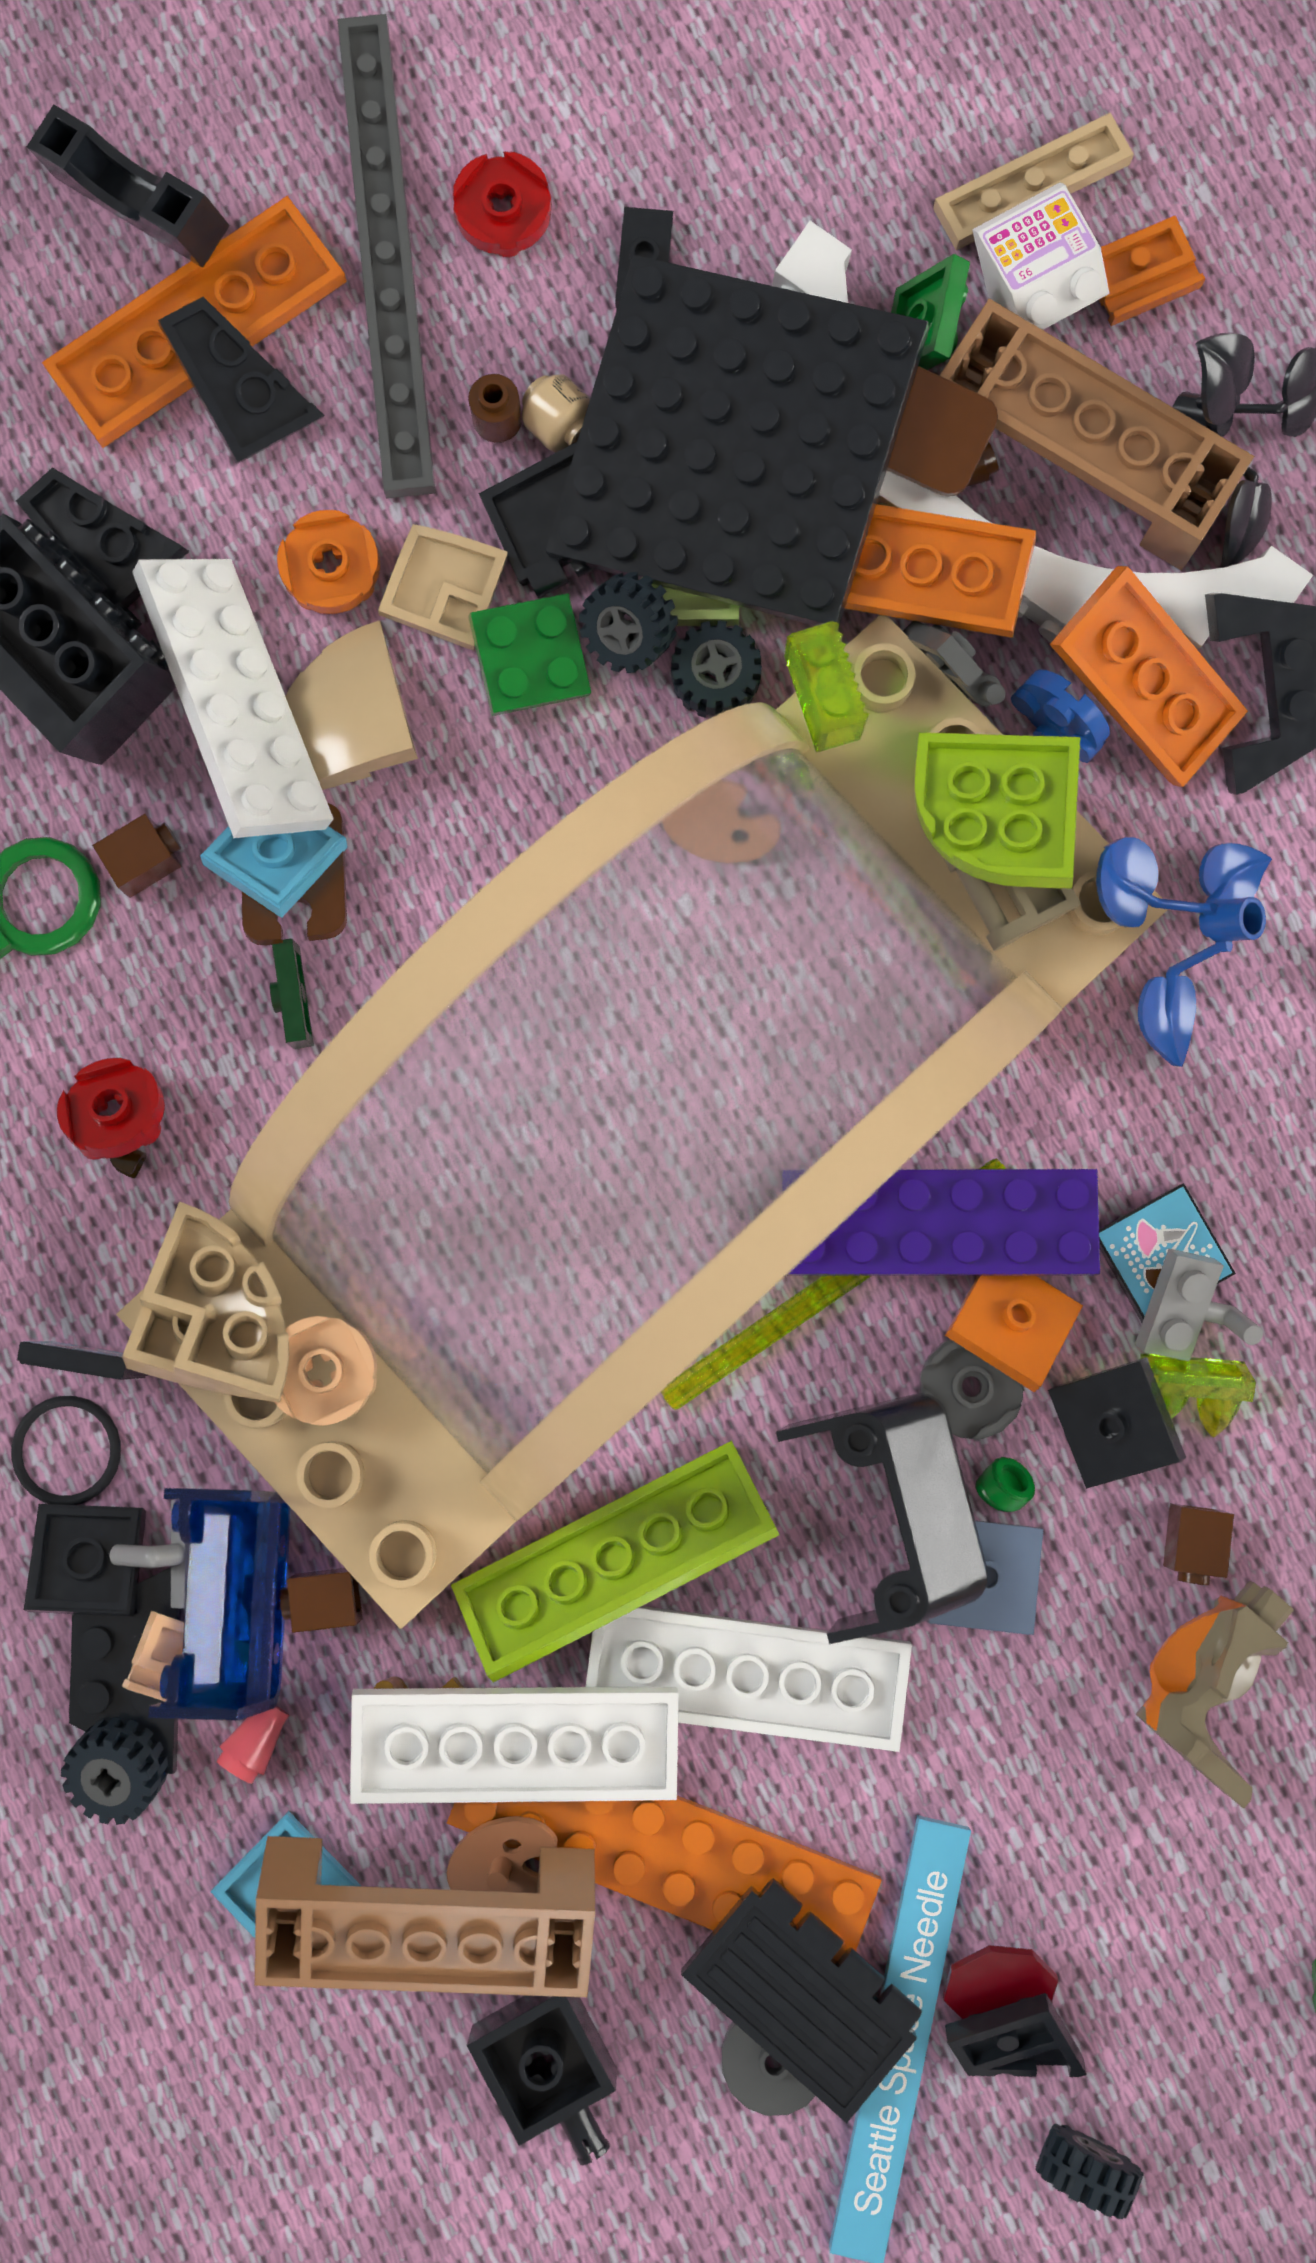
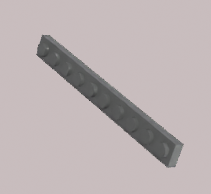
[337,14,436,499]

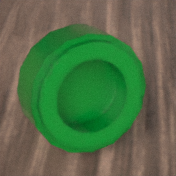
[975,1457,1035,1512]

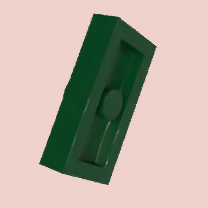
[270,938,314,1049]

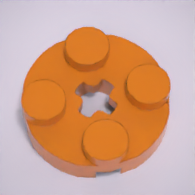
[277,510,380,614]

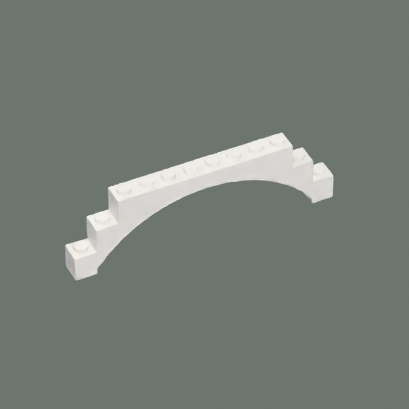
[772,221,1313,650]

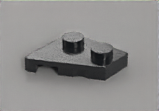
[945,1993,1087,2077]

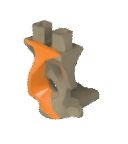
[1136,1581,1294,1809]

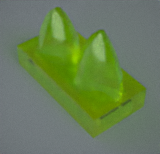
[1140,1353,1256,1438]

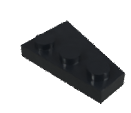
[158,297,325,465]
[16,467,190,608]

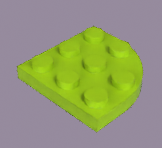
[915,733,1080,889]

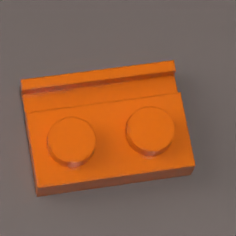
[1099,215,1205,326]

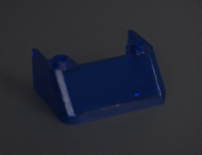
[149,1488,290,1721]

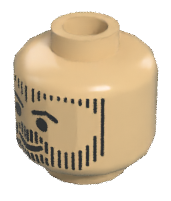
[522,374,590,453]

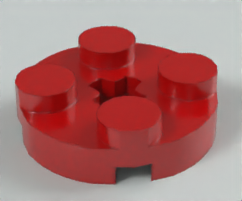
[453,151,552,257]
[57,1058,165,1160]

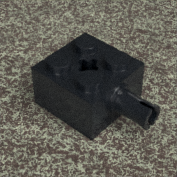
[467,1995,617,2165]

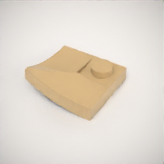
[378,524,508,651]

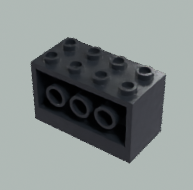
[0,513,176,765]

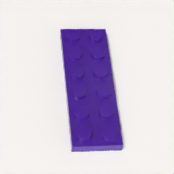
[782,1169,1100,1276]

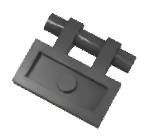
[903,621,1005,706]

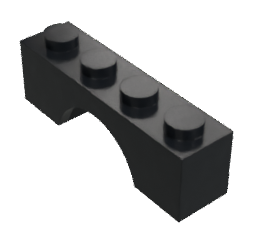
[26,104,230,268]

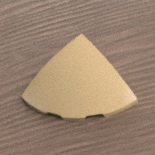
[285,620,418,790]
[122,1201,289,1402]

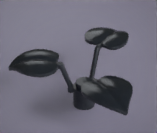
[1173,333,1316,568]

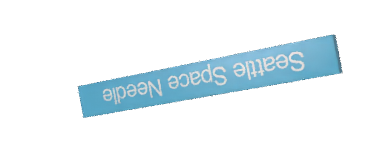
[829,1815,971,2263]

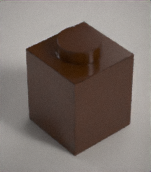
[92,813,182,898]
[1163,1503,1234,1585]
[280,1568,363,1633]

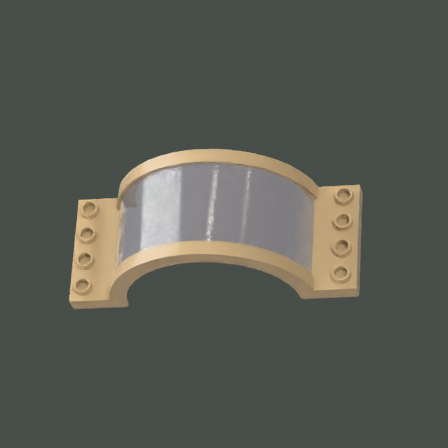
[116,615,1168,1629]

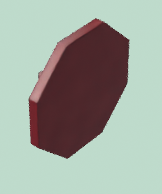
[943,1945,1058,2019]

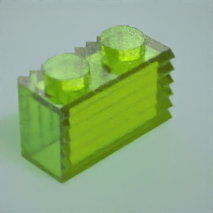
[784,621,869,752]

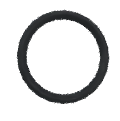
[11,1396,121,1505]

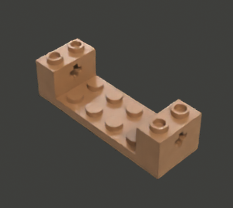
[940,298,1255,571]
[255,1836,595,1997]

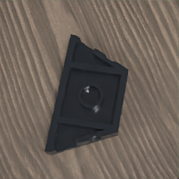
[69,1567,181,1774]

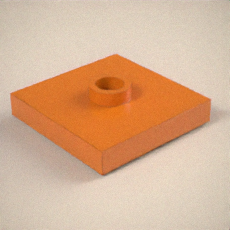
[945,1276,1083,1392]

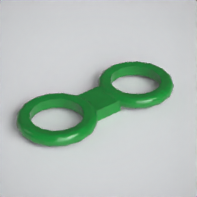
[0,837,101,959]

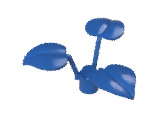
[1096,837,1272,1067]

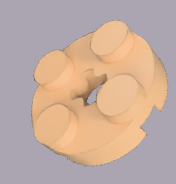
[275,1316,377,1426]

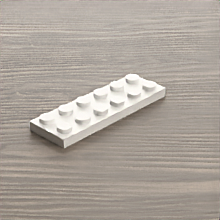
[132,559,333,838]
[586,1606,912,1752]
[350,1687,679,1804]

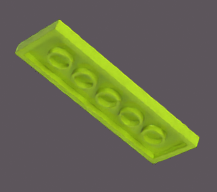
[451,1440,780,1683]

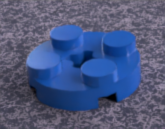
[1011,669,1110,763]

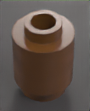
[468,374,522,443]

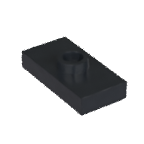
[615,207,673,308]

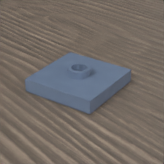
[927,1520,1043,1635]

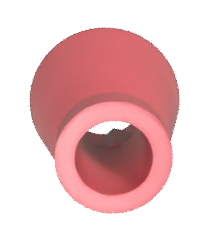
[216,1698,289,1784]

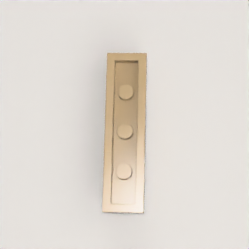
[933,112,1134,251]

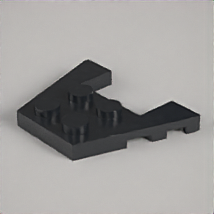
[1205,593,1316,795]

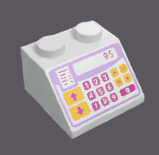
[972,182,1110,330]

